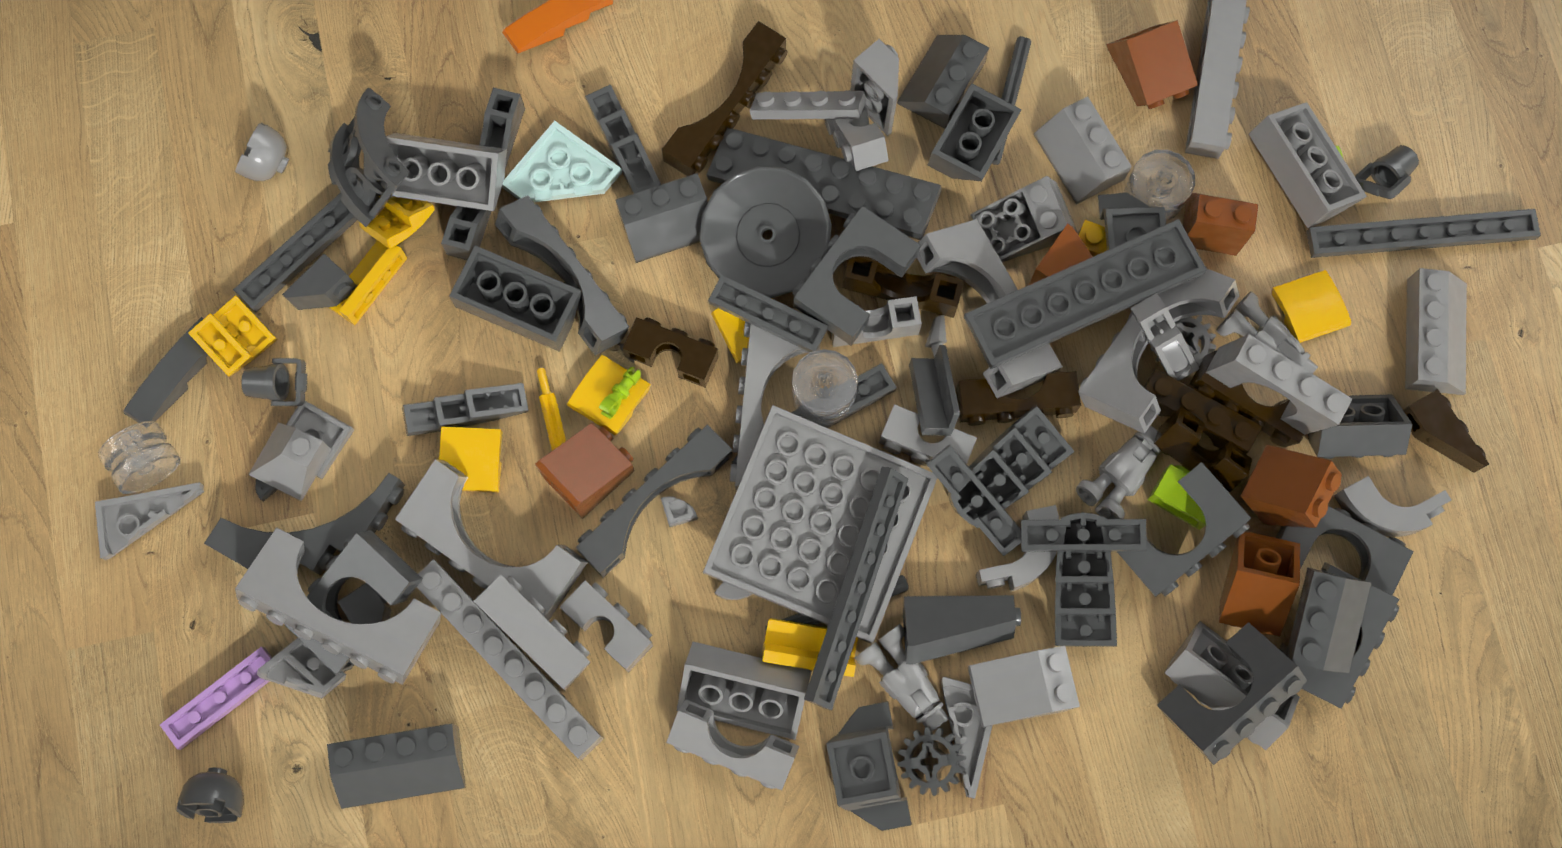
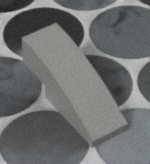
[1130,293,1199,381]

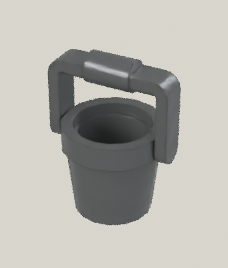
[1355,145,1419,199]
[241,358,307,406]

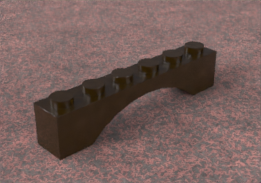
[662,21,788,176]

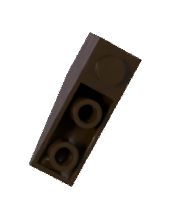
[1403,389,1489,473]

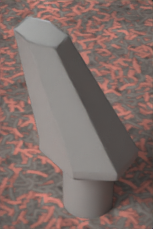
[925,315,947,358]

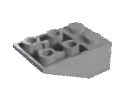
[971,176,1078,262]

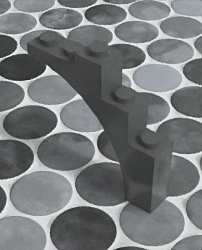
[204,473,405,575]

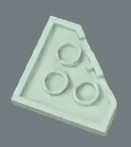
[502,120,622,203]

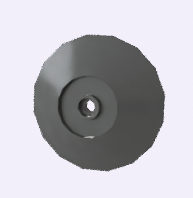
[700,166,832,298]

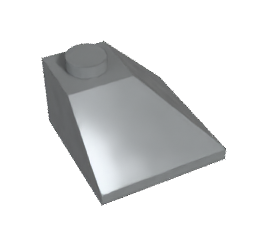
[248,422,331,501]

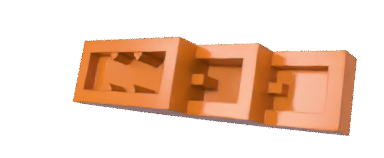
[502,0,614,53]

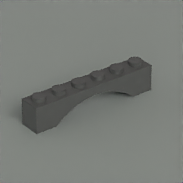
[441,87,525,260]
[495,195,629,356]
[576,424,733,578]

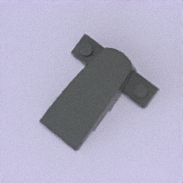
[926,405,1075,556]
[1021,512,1147,647]

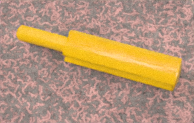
[537,368,566,451]

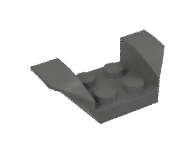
[1098,192,1166,250]
[826,701,912,831]

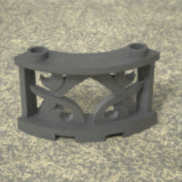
[328,88,410,227]

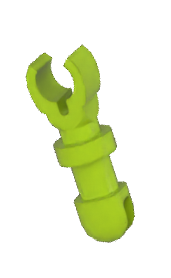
[599,367,641,419]

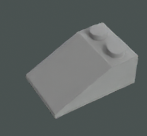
[968,646,1080,727]

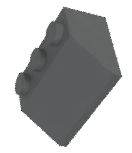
[897,35,990,129]
[928,83,1022,182]
[615,173,708,263]
[1308,394,1412,459]
[1286,567,1371,673]

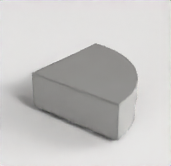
[661,496,698,527]
[715,582,752,600]

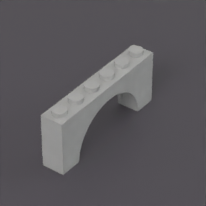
[917,219,1063,398]
[1078,268,1239,434]
[730,321,820,490]
[395,459,588,621]
[235,527,441,685]

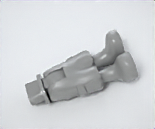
[1216,292,1318,374]
[1076,426,1161,519]
[854,624,949,731]

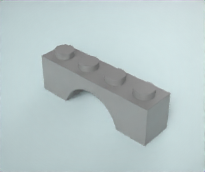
[666,699,799,790]

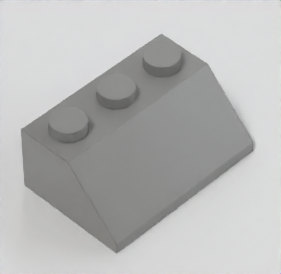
[850,39,899,136]
[1034,96,1132,204]

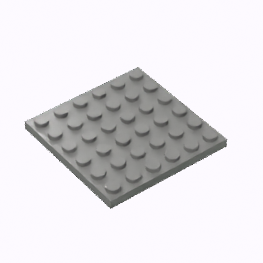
[703,405,937,643]

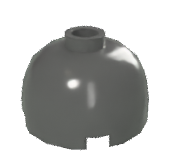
[176,767,244,823]

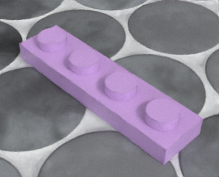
[160,646,272,750]

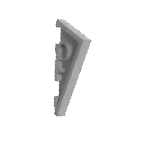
[95,482,204,560]
[941,677,993,799]

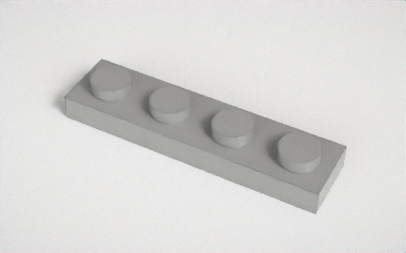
[750,90,866,120]

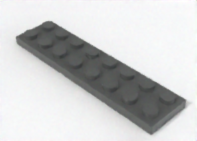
[706,127,941,240]
[964,219,1207,369]

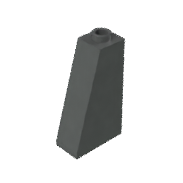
[902,595,1021,664]

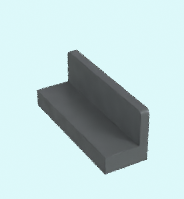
[909,345,960,436]

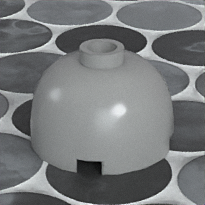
[235,123,289,181]

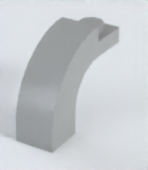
[1334,476,1452,537]
[976,505,1059,592]

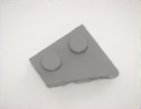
[257,638,346,699]

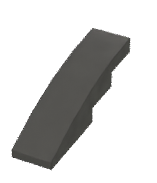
[585,84,661,194]
[123,317,208,429]
[402,383,529,436]

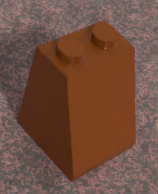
[1106,20,1198,109]
[1183,192,1258,256]
[1029,223,1093,285]
[535,423,635,519]
[1241,445,1342,528]
[1219,531,1300,637]

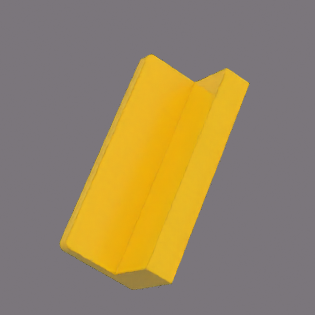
[329,240,407,326]
[762,618,858,677]

